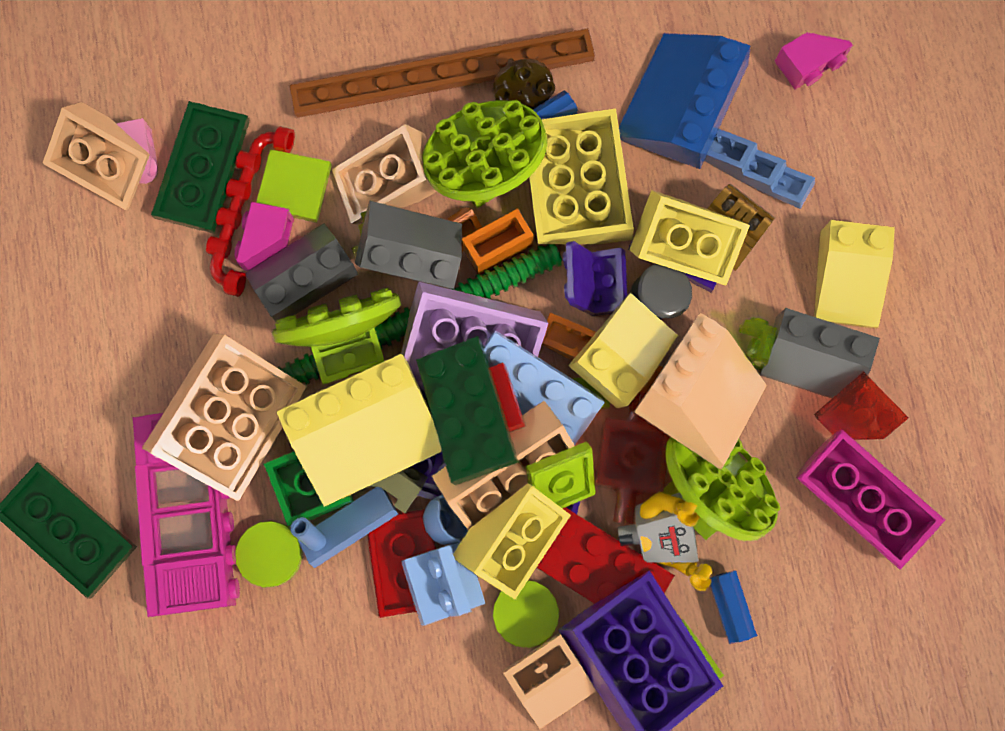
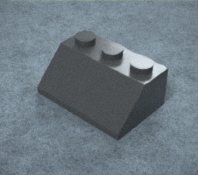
[355,201,462,289]
[245,223,358,322]
[759,308,880,405]

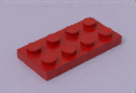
[536,507,675,604]

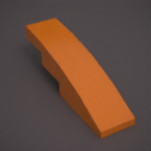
[542,312,663,396]

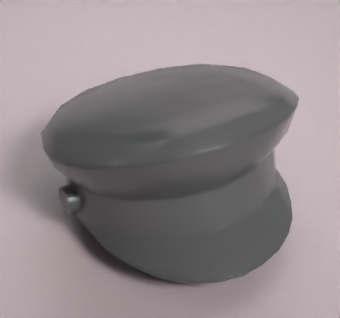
[631,264,692,320]

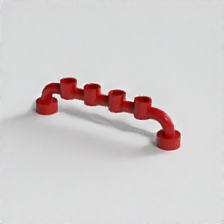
[206,126,295,297]

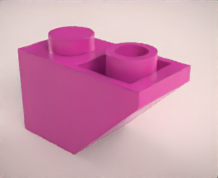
[774,32,853,90]
[235,202,294,271]

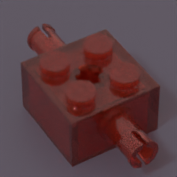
[594,392,671,525]

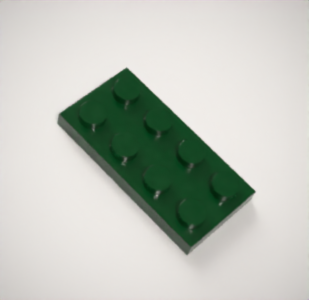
[151,101,250,234]
[416,336,519,486]
[0,462,137,599]

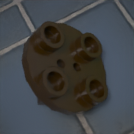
[492,58,556,110]

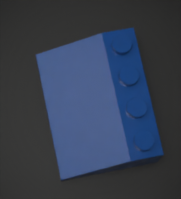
[619,33,751,169]

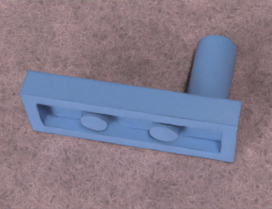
[291,487,398,568]

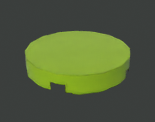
[235,521,303,588]
[493,581,559,648]

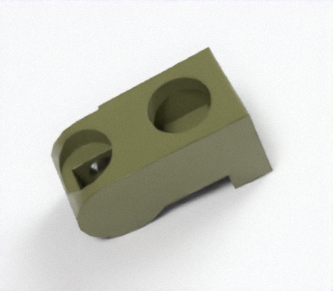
[371,466,428,513]

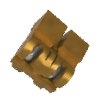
[707,184,775,271]

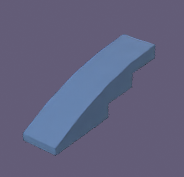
[704,129,815,209]

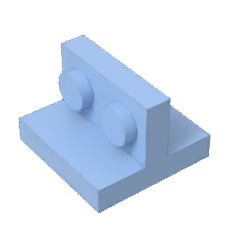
[401,542,486,626]

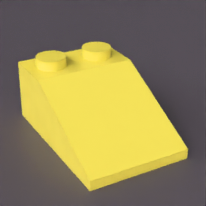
[630,190,750,285]
[814,220,895,329]
[568,293,678,408]
[453,484,570,599]

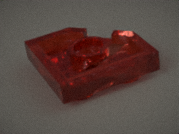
[814,371,909,440]

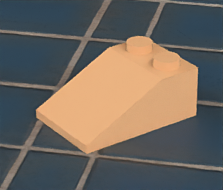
[43,102,150,210]
[332,124,437,225]

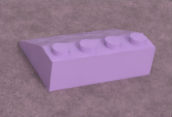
[401,281,548,391]

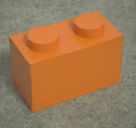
[462,208,534,275]

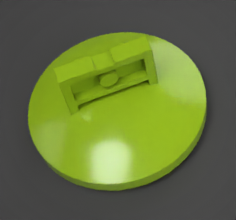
[422,100,547,209]
[271,288,401,384]
[660,437,780,541]

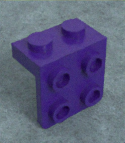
[563,241,627,316]

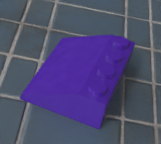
[558,571,723,731]

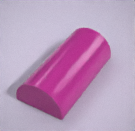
[796,429,945,570]

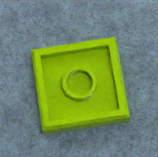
[256,150,332,223]
[526,441,595,508]

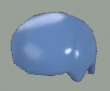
[423,495,469,544]

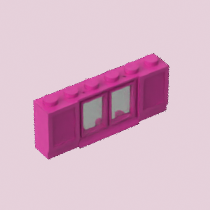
[132,413,240,617]

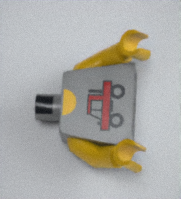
[618,492,712,591]

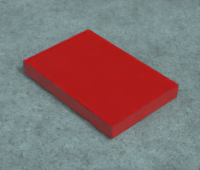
[367,509,436,618]

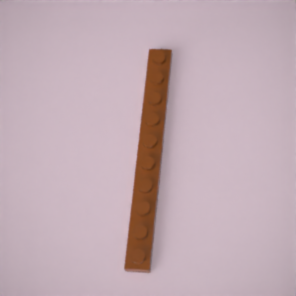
[289,28,595,118]

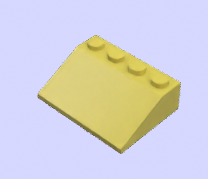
[529,108,634,244]
[277,354,442,506]

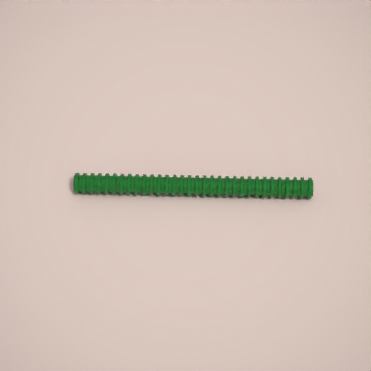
[276,244,562,385]

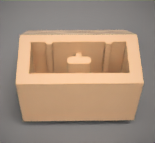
[503,633,596,729]

